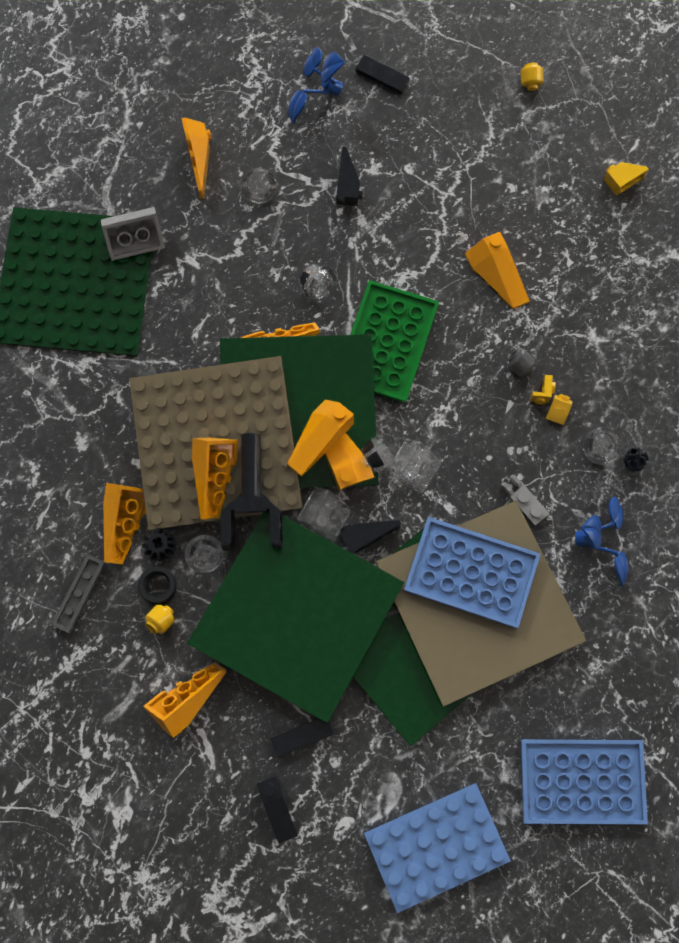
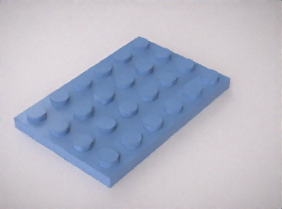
[404,517,541,629]
[520,739,648,824]
[364,783,511,913]

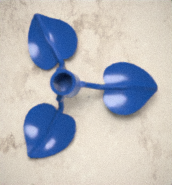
[288,47,346,123]
[575,497,629,587]

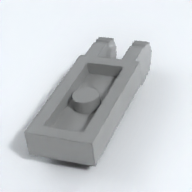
[501,475,550,527]

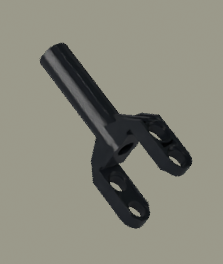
[221,433,283,551]

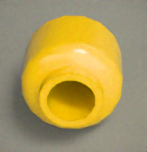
[520,63,544,91]
[145,605,175,634]

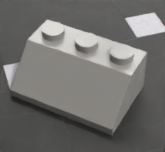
[101,207,165,261]

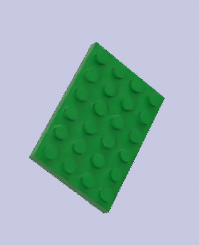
[350,280,439,404]

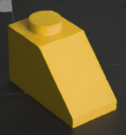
[603,162,649,196]

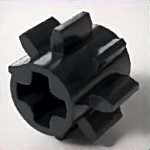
[623,448,649,471]

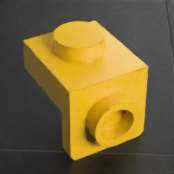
[530,375,555,405]
[546,394,572,425]

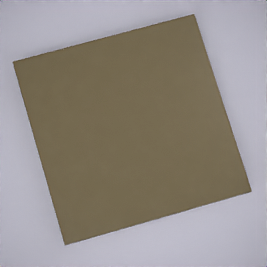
[129,356,303,530]
[376,501,586,707]

